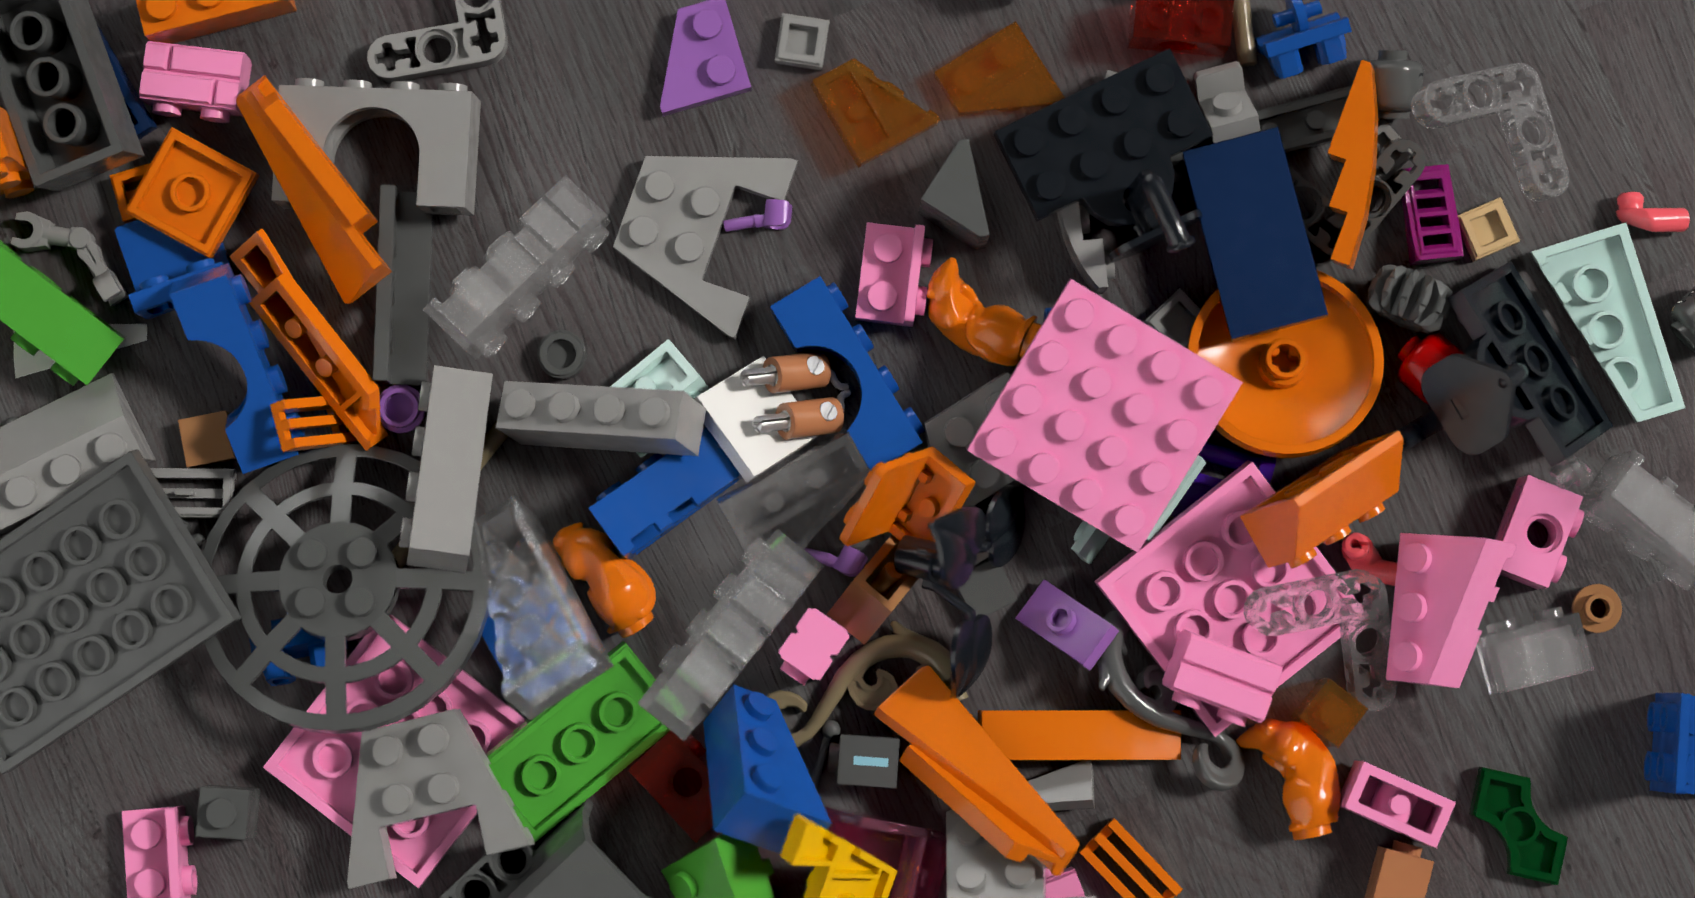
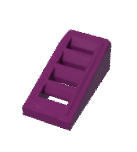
[1402,164,1464,265]

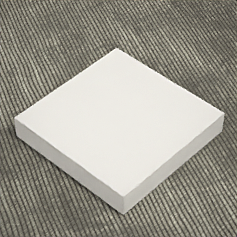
[695,356,819,483]

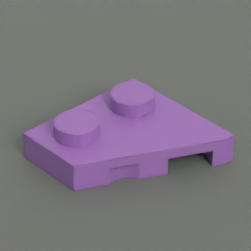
[660,0,752,116]

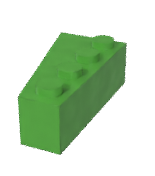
[0,241,125,386]

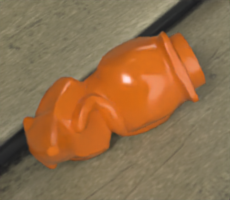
[927,257,1042,366]
[552,522,656,638]
[1236,719,1341,841]

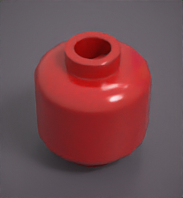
[1398,333,1465,405]

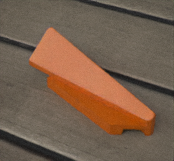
[236,75,392,304]
[229,229,388,451]
[874,666,1079,876]

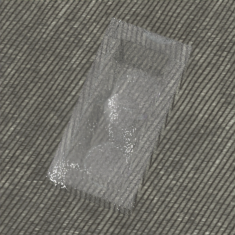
[1476,606,1595,694]

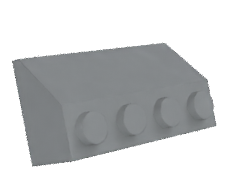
[0,373,156,536]

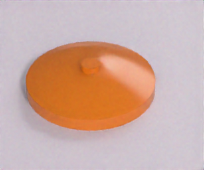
[1187,270,1384,458]

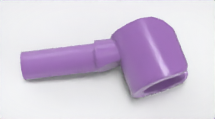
[724,199,792,232]
[796,545,868,577]

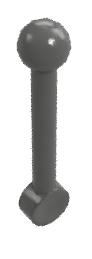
[811,720,841,790]

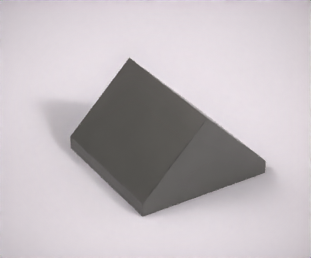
[918,138,990,250]

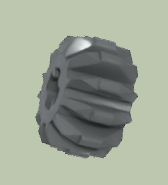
[1366,264,1454,334]

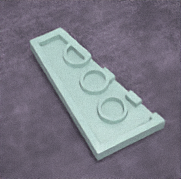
[1530,222,1685,423]

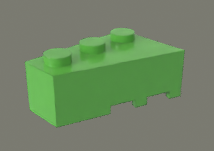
[661,833,775,898]

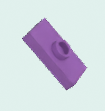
[1015,579,1119,671]

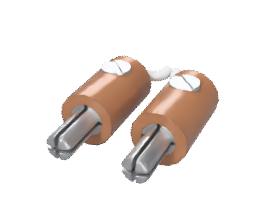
[740,352,851,439]

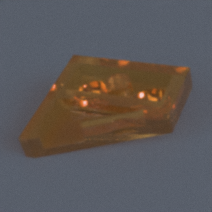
[934,21,1065,116]
[810,58,940,168]

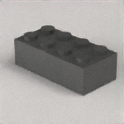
[0,0,145,191]

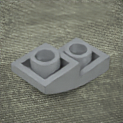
[1057,202,1115,294]

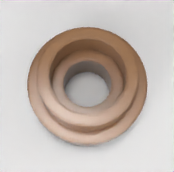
[1572,584,1622,633]

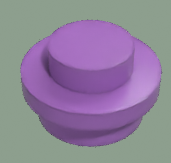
[380,385,425,433]

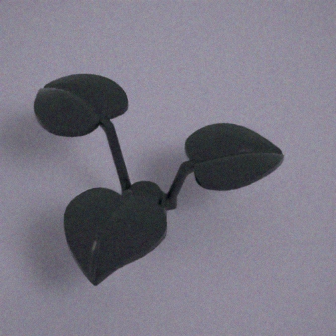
[894,485,1025,699]

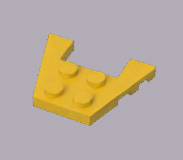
[780,814,897,898]

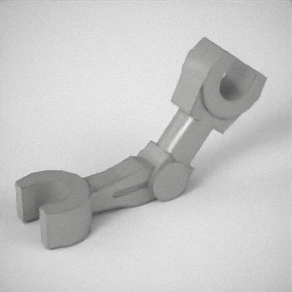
[11,211,129,307]

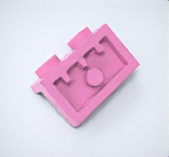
[855,222,933,327]
[122,806,197,898]

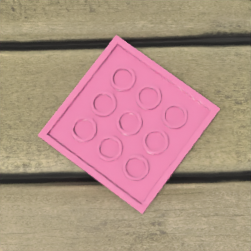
[967,278,1243,553]
[1094,460,1368,737]
[263,614,527,888]

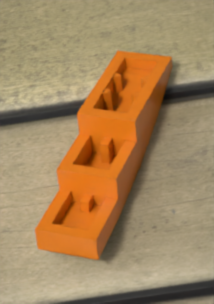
[1327,60,1379,270]
[978,710,1181,760]

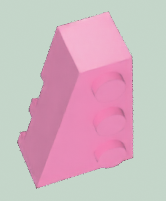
[1386,533,1517,688]

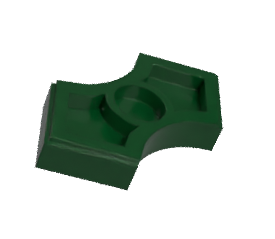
[1469,767,1568,885]

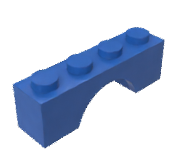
[169,263,305,474]
[770,276,925,471]

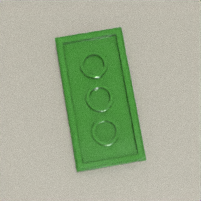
[486,641,686,843]

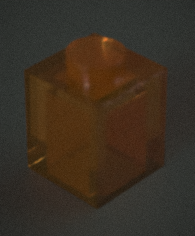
[1291,678,1368,748]

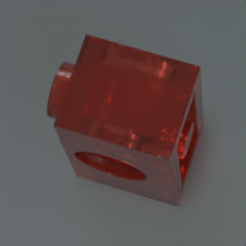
[1128,0,1234,57]
[628,729,713,843]

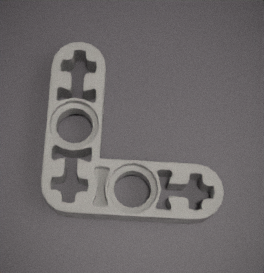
[367,0,508,82]

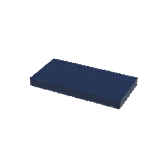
[1183,127,1328,341]

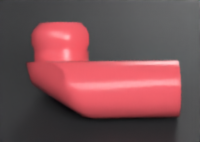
[1615,192,1690,232]
[1342,532,1397,587]

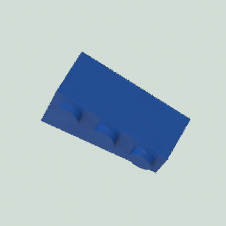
[588,427,743,559]
[703,684,832,854]

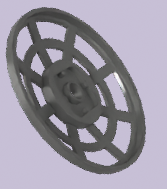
[202,444,492,734]

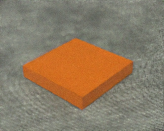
[124,127,260,258]

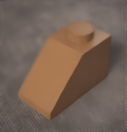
[827,535,919,645]

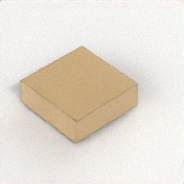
[1458,197,1520,262]

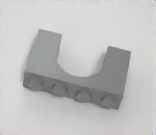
[271,78,481,216]

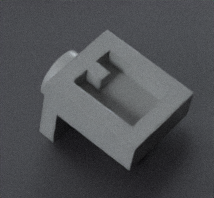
[1193,61,1260,143]

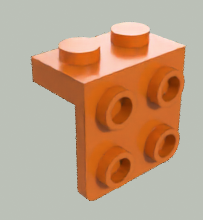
[839,446,976,546]

